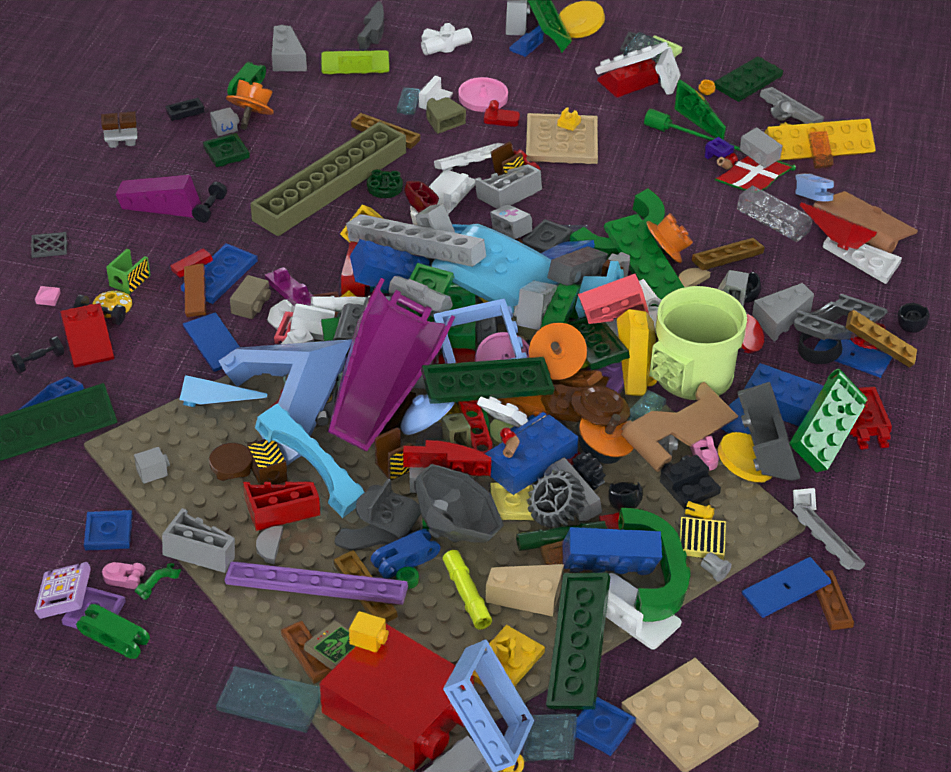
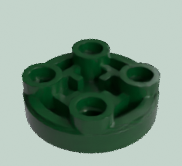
[367,169,403,198]

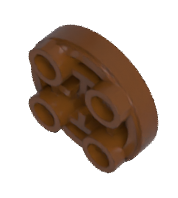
[209,443,253,481]

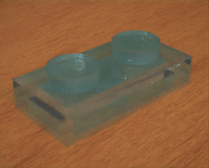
[397,87,420,115]
[628,390,666,422]

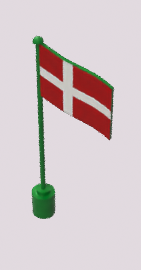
[644,108,796,194]

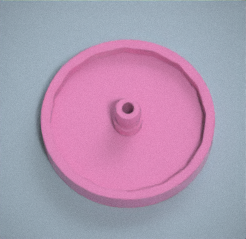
[458,77,508,112]
[475,332,529,362]

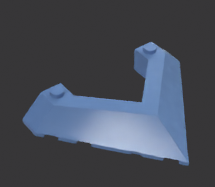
[219,339,352,466]

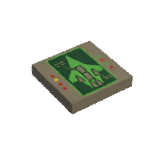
[304,620,355,670]

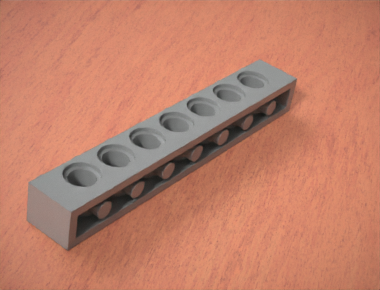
[346,214,486,267]

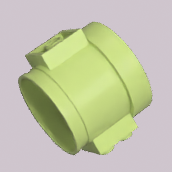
[650,286,747,400]

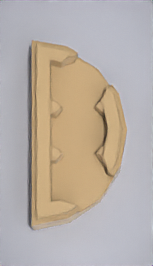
[678,268,711,287]

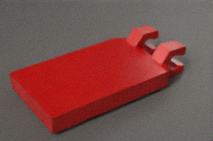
[849,387,892,449]

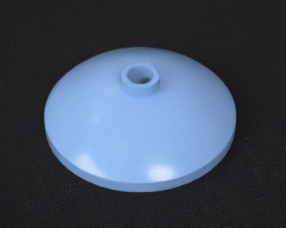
[400,394,455,435]

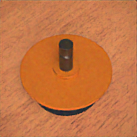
[529,323,587,380]
[579,414,634,464]

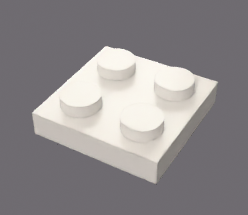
[656,46,680,95]
[477,397,529,427]

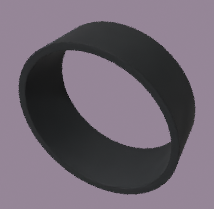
[798,332,843,364]

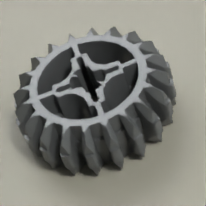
[526,470,586,529]

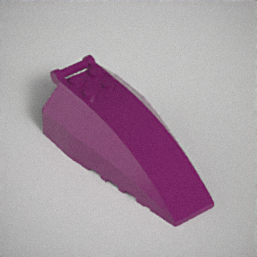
[328,278,455,452]

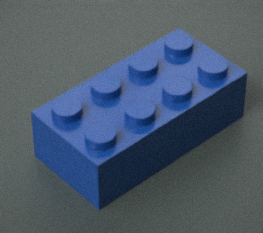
[350,239,431,291]
[744,363,823,426]
[485,414,578,495]
[563,527,662,575]

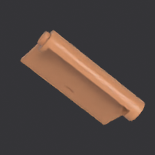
[813,191,918,253]

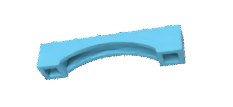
[255,404,365,518]

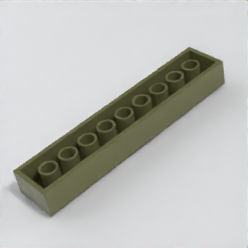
[251,121,406,236]

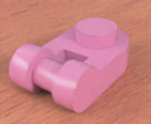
[690,436,719,471]
[102,562,146,589]

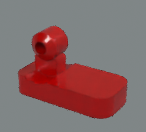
[484,100,520,127]

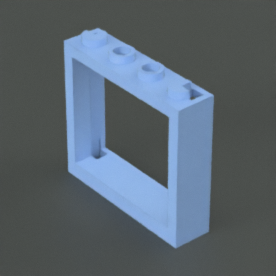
[433,298,527,364]
[443,639,534,772]

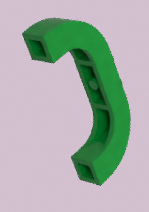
[570,188,665,259]
[540,283,581,329]
[618,508,691,622]

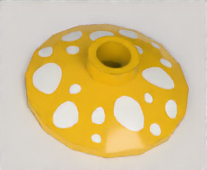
[93,290,132,318]

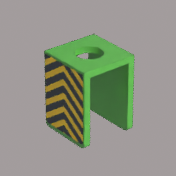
[106,249,150,295]

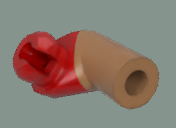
[717,153,738,170]
[500,427,520,458]

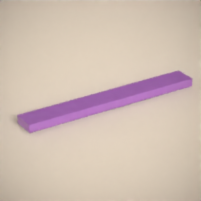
[224,561,408,605]

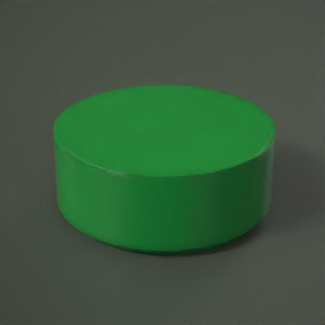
[396,567,419,589]

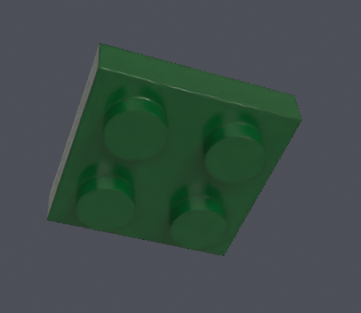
[203,133,250,167]

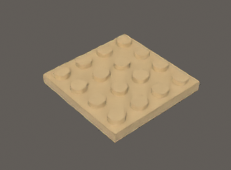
[526,113,598,164]
[621,658,759,772]

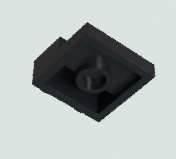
[660,454,721,510]

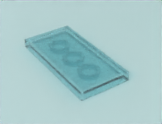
[216,666,321,733]

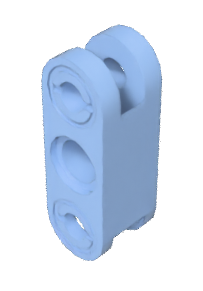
[795,174,834,201]

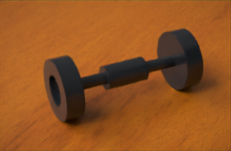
[192,182,227,223]
[74,294,126,325]
[10,336,64,374]

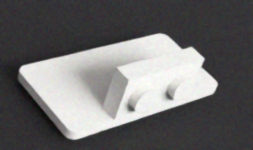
[410,170,476,214]
[606,573,681,649]

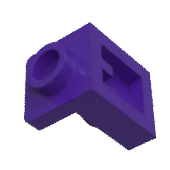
[705,137,734,159]

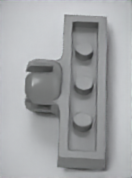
[760,87,824,124]

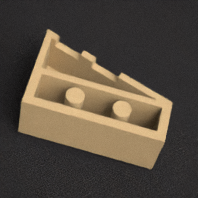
[485,564,564,616]

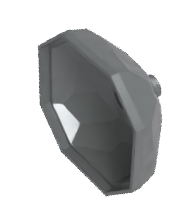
[415,464,504,543]

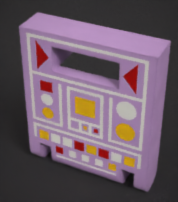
[34,562,90,619]

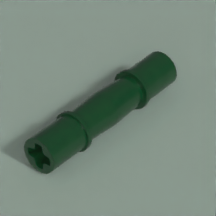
[516,521,607,551]

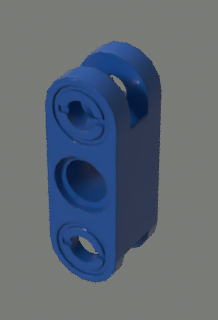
[371,529,441,579]

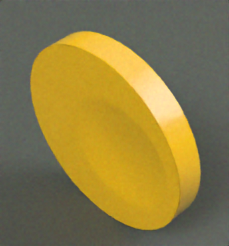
[559,1,605,38]
[718,432,772,482]

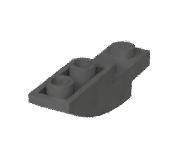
[357,1,384,51]

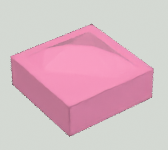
[35,286,61,306]

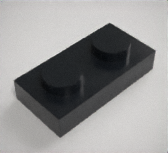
[165,98,205,121]

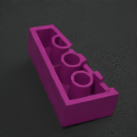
[116,175,201,218]

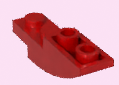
[403,440,491,476]

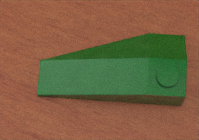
[675,79,726,140]

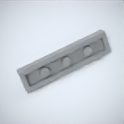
[793,504,865,570]

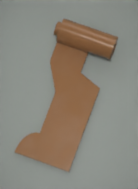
[621,382,738,472]

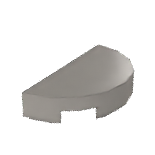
[256,526,283,565]

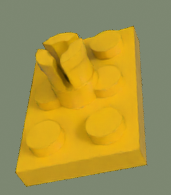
[472,625,545,687]

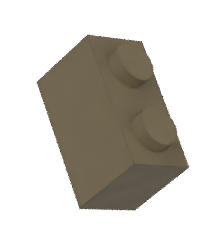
[230,275,271,319]

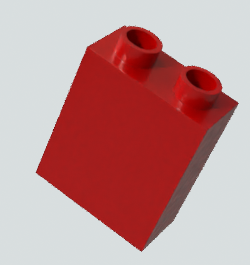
[320,624,474,771]

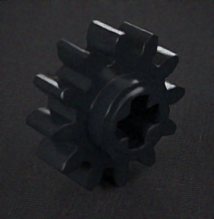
[572,452,606,490]

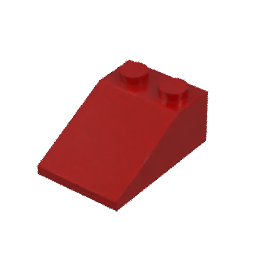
[60,303,114,368]

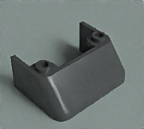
[737,382,801,481]

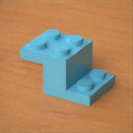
[575,261,624,318]

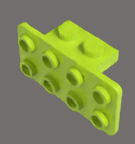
[322,50,389,74]

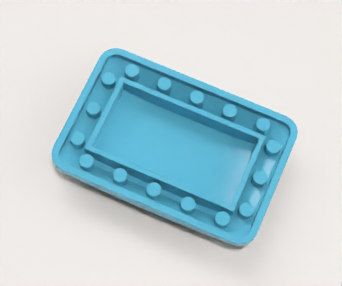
[432,224,559,313]

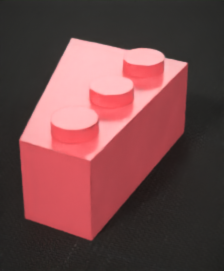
[578,274,650,324]

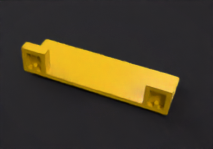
[764,119,876,161]

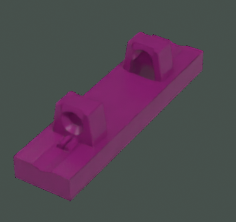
[265,267,315,307]

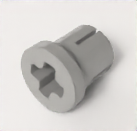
[701,552,731,582]

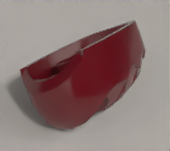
[404,181,439,213]

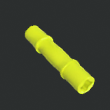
[443,550,492,630]

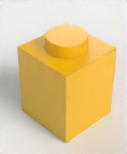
[349,611,388,653]

